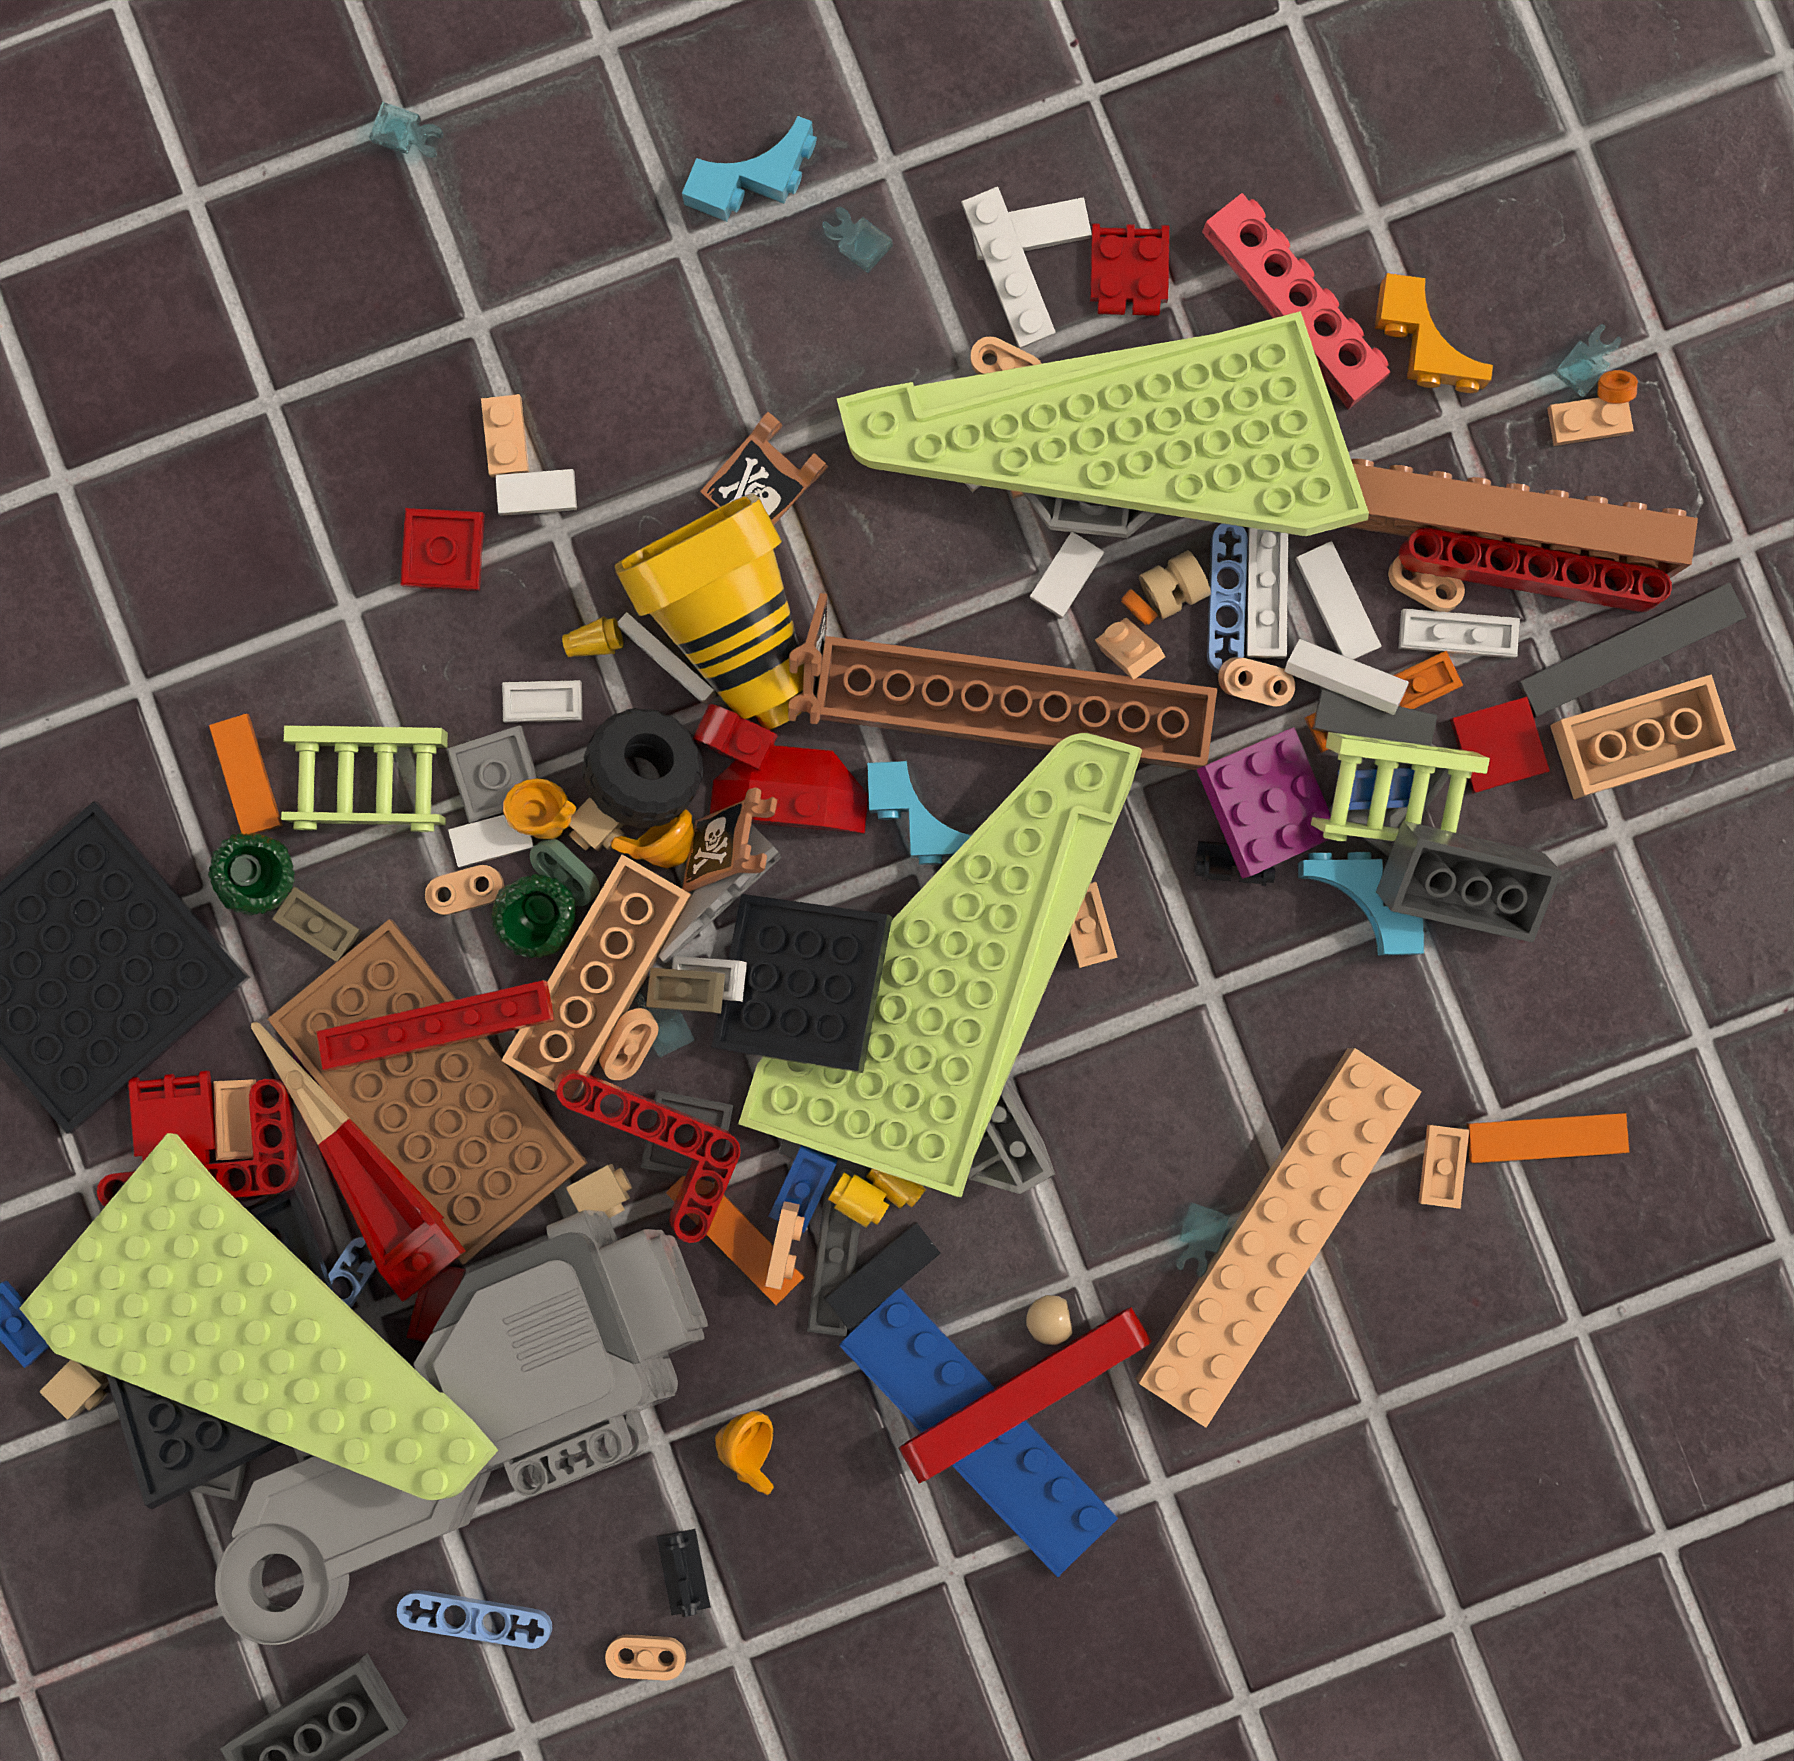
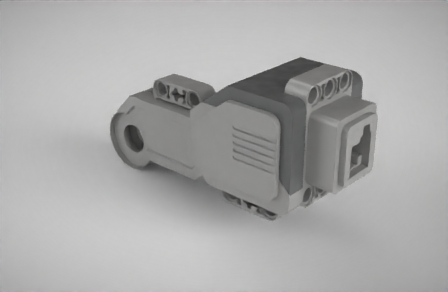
[215,1210,708,1645]

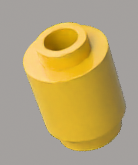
[866,1169,926,1209]
[828,1173,889,1228]

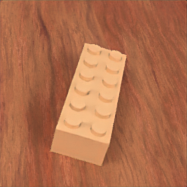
[501,855,692,1099]

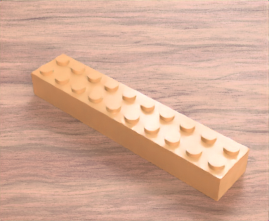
[1135,1048,1422,1427]

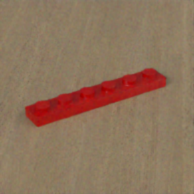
[316,980,555,1071]

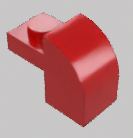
[693,704,778,771]

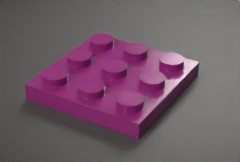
[1197,727,1331,879]

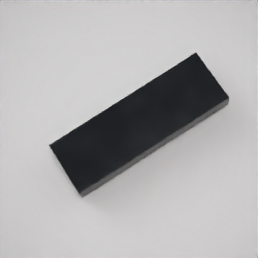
[823,1222,941,1329]

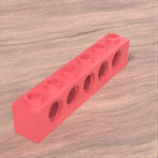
[1202,193,1390,410]

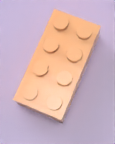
[1550,674,1736,800]

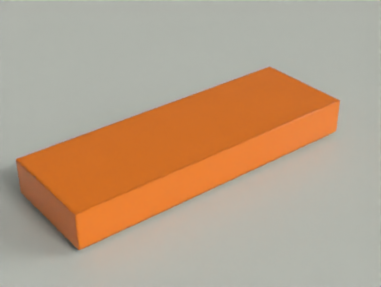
[209,714,283,834]

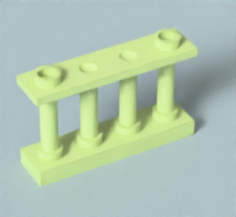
[281,726,448,832]
[1311,732,1490,841]

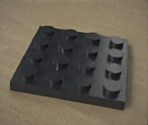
[711,894,892,1073]

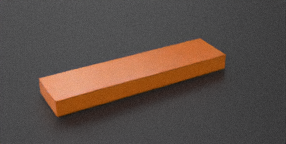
[1304,651,1463,753]
[1466,1113,1629,1163]
[666,1176,805,1305]

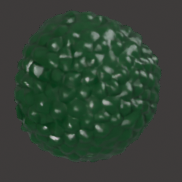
[208,833,295,916]
[491,874,576,958]

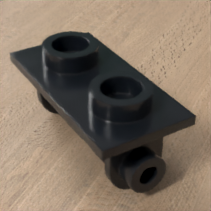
[1193,841,1275,886]
[656,1528,711,1617]

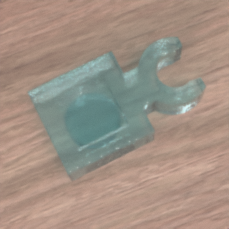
[369,102,444,157]
[822,207,893,273]
[1553,324,1622,397]
[636,993,696,1058]
[1176,1202,1230,1277]

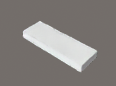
[971,197,1092,260]
[1295,541,1381,660]
[1398,609,1520,659]
[618,612,716,705]
[1284,639,1409,715]

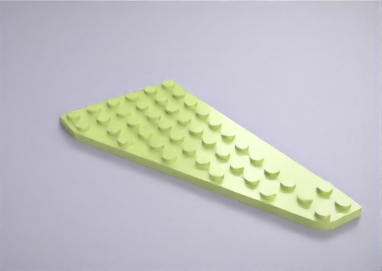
[837,311,1369,536]
[738,733,1142,1197]
[19,1133,498,1500]

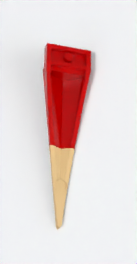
[251,1022,466,1302]

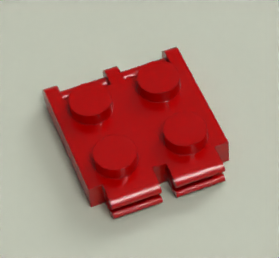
[1090,223,1170,316]
[129,1070,216,1164]

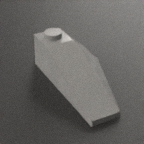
[658,823,782,963]

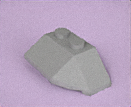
[1022,492,1156,538]
[968,1078,1056,1194]

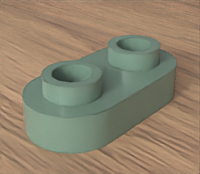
[530,839,600,906]

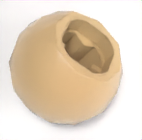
[1026,1295,1072,1345]

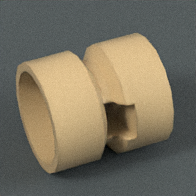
[1139,550,1211,620]

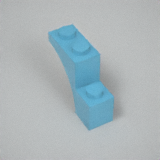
[682,116,817,222]
[867,761,972,865]
[1298,852,1424,955]

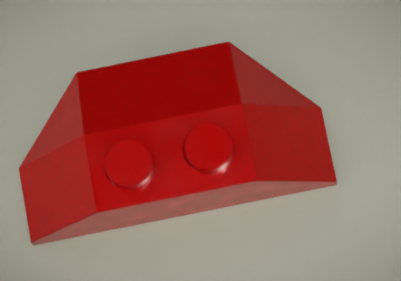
[710,745,868,834]

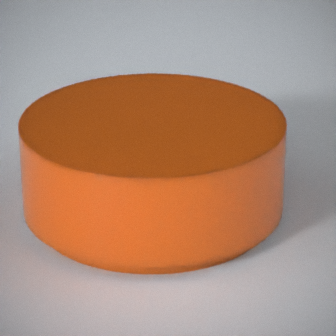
[1597,370,1638,403]
[1121,589,1158,626]

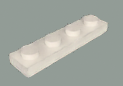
[961,187,1056,348]
[1246,527,1288,659]

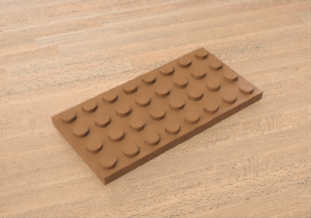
[267,919,588,1265]

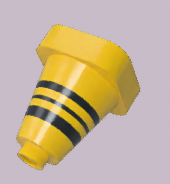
[615,493,804,730]

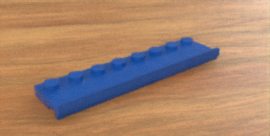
[839,1287,1118,1577]

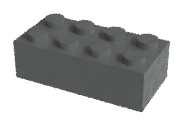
[1376,821,1562,942]
[220,1653,408,1761]

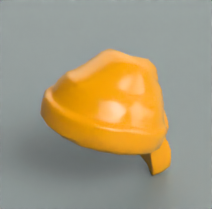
[503,778,576,840]
[611,809,694,868]
[715,1411,774,1495]

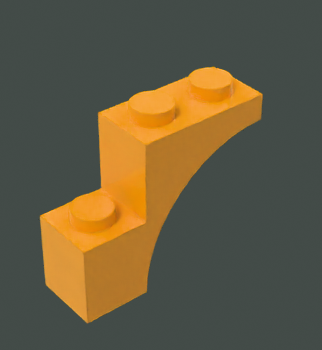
[1374,273,1493,393]

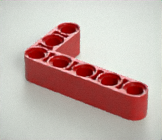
[554,1069,741,1243]
[97,1079,299,1206]

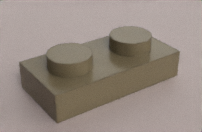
[272,886,362,962]
[646,968,725,1014]

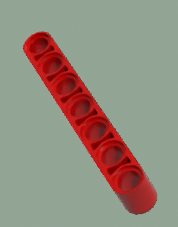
[1399,528,1672,612]
[898,1307,1152,1484]

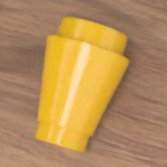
[562,616,623,657]

